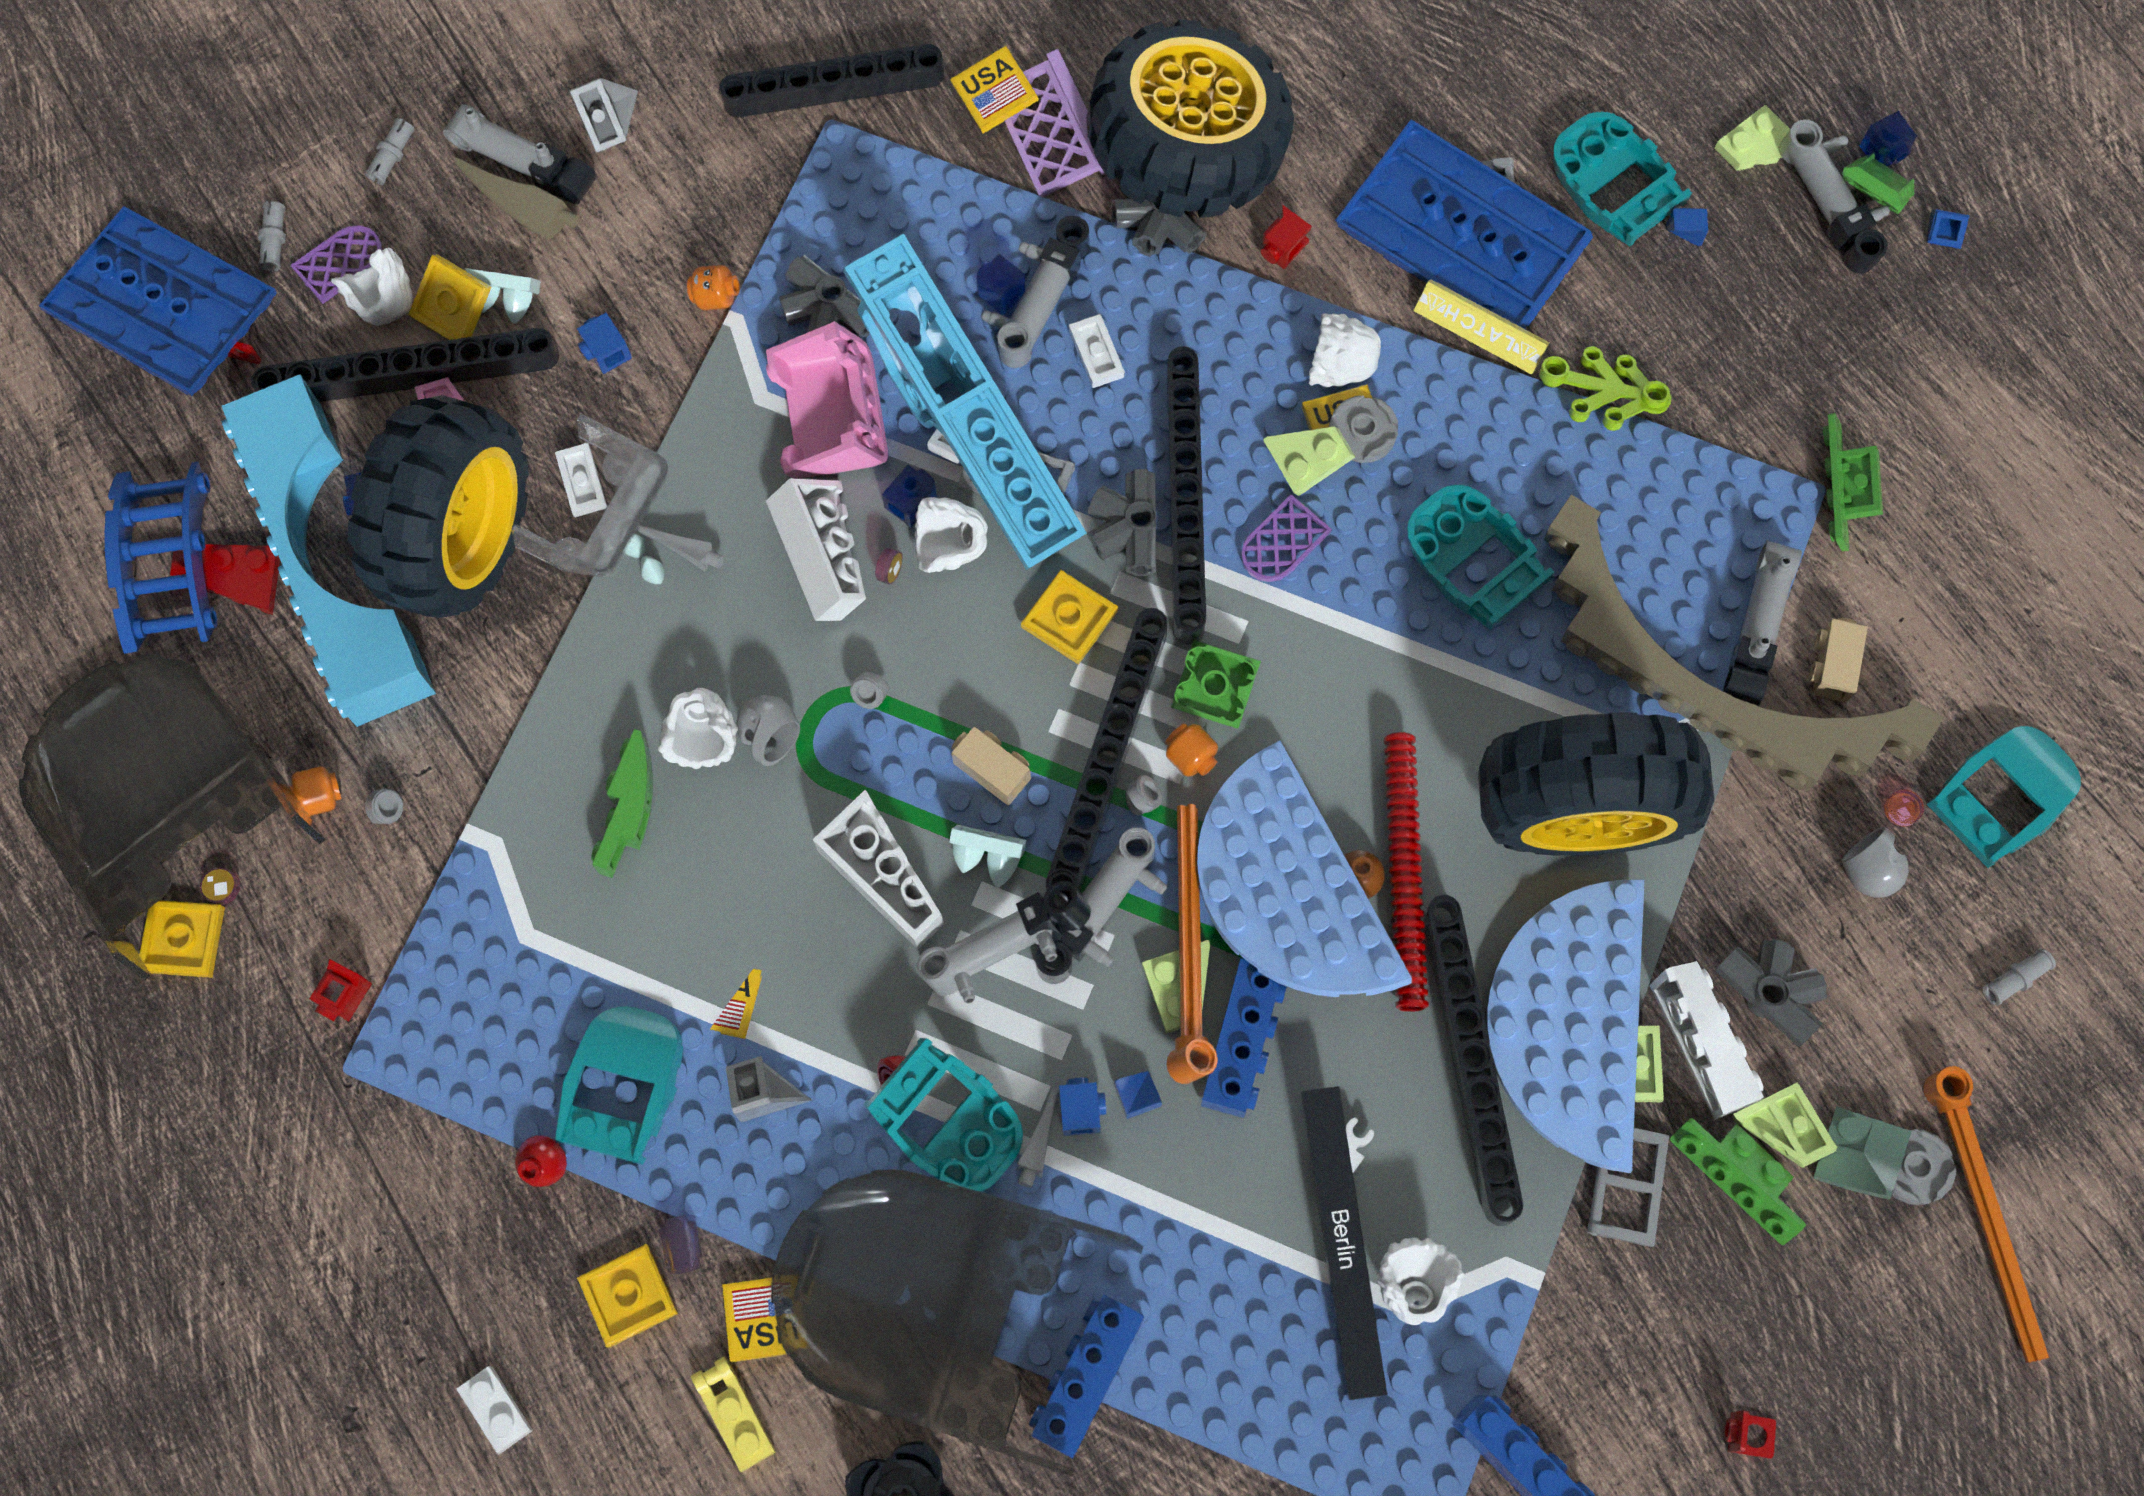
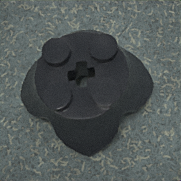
[845,1441,954,1496]

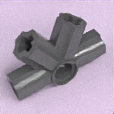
[1111,181,1207,257]
[779,255,870,339]
[1088,469,1157,576]
[1715,940,1827,1047]

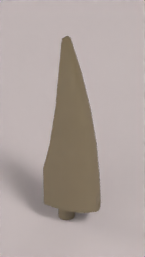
[454,157,579,240]

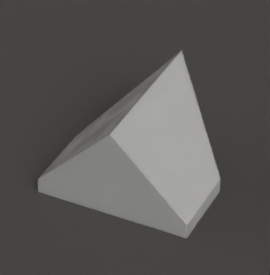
[569,78,638,153]
[726,1056,812,1122]

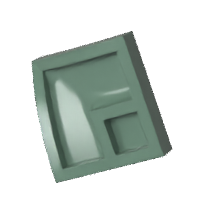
[1813,1106,1912,1200]

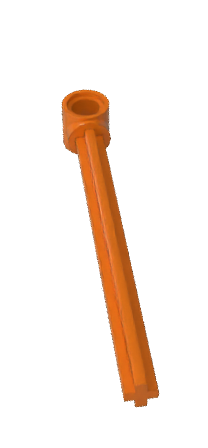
[1166,804,1218,1084]
[1923,1066,2049,1363]

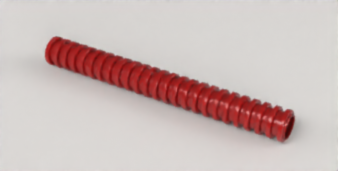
[1383,732,1429,1012]

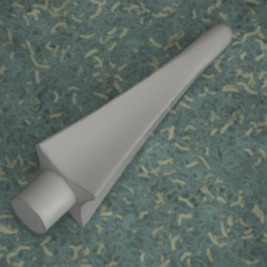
[638,525,724,572]
[1017,1088,1059,1188]

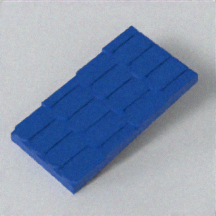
[1335,119,1593,330]
[39,206,277,397]

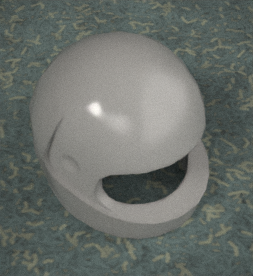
[736,695,800,766]
[1842,826,1909,898]

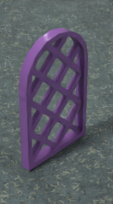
[290,225,382,304]
[1241,494,1332,582]

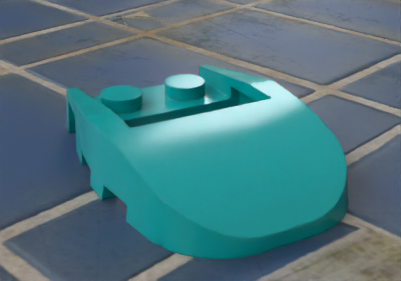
[1553,112,1692,247]
[1407,485,1554,630]
[1927,726,2081,868]
[555,1006,683,1165]
[864,1038,1023,1194]

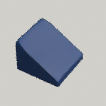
[1927,209,1970,249]

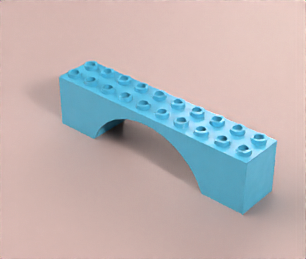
[221,374,436,727]

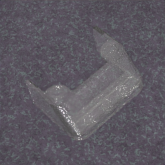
[512,413,668,577]

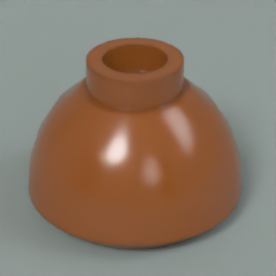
[1344,850,1385,899]

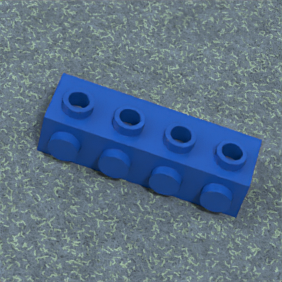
[1201,958,1287,1118]
[1028,1294,1145,1459]
[1451,1395,1595,1496]

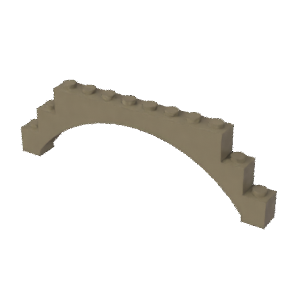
[1544,495,1944,792]

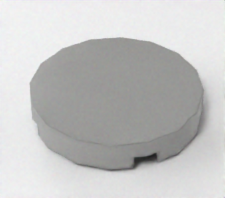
[1329,396,1398,463]
[1892,1129,1956,1205]

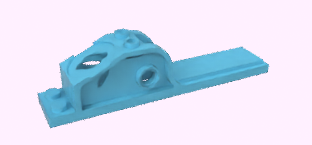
[843,234,1087,570]

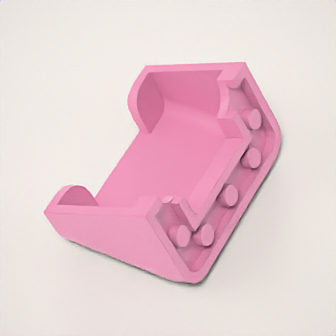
[766,321,888,479]

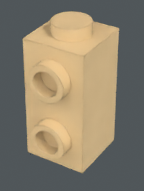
[1809,618,1868,703]
[951,726,1031,806]

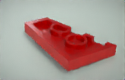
[170,544,280,615]

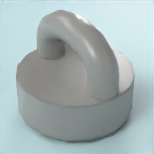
[850,672,890,709]
[1125,775,1162,815]
[365,789,403,824]

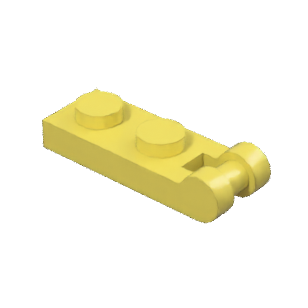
[691,1356,776,1472]

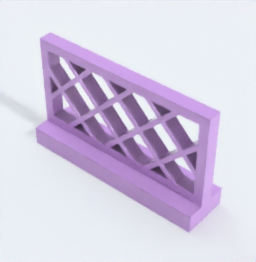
[1005,49,1105,197]

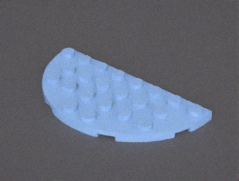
[1197,740,1412,997]
[1487,879,1645,1173]

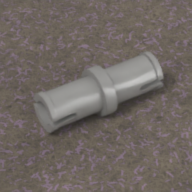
[365,118,415,185]
[258,201,286,271]
[1982,948,2056,1006]

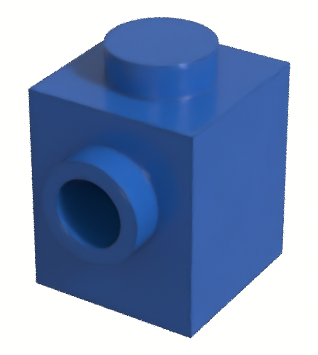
[577,313,632,375]
[1059,1077,1107,1136]

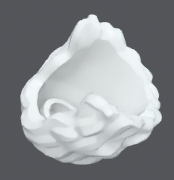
[331,248,413,326]
[1309,313,1381,387]
[914,497,988,573]
[658,688,738,769]
[1376,1237,1464,1325]

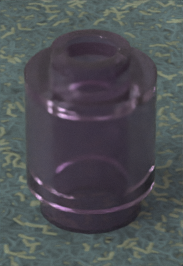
[659,1216,703,1275]

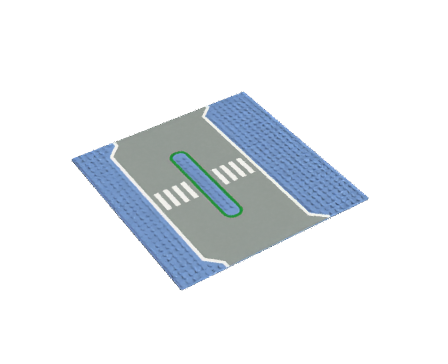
[343,120,1826,1496]

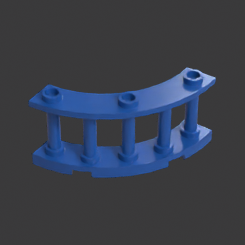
[104,461,218,654]

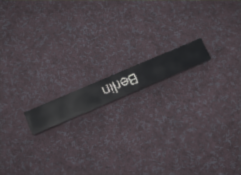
[1301,1086,1387,1400]

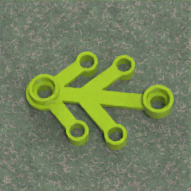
[1539,346,1671,431]

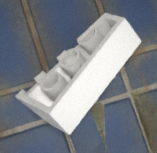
[766,478,866,621]
[813,790,944,950]
[1649,961,1764,1120]

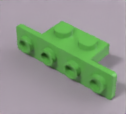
[1823,413,1883,552]
[1670,1118,1806,1245]

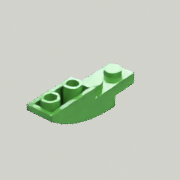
[591,729,653,878]

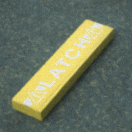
[1414,279,1550,374]

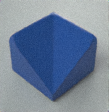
[1666,208,1708,246]
[1114,1071,1162,1119]

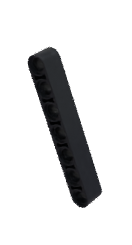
[719,44,944,117]

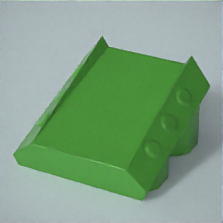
[1841,153,1914,215]
[1171,640,1261,729]

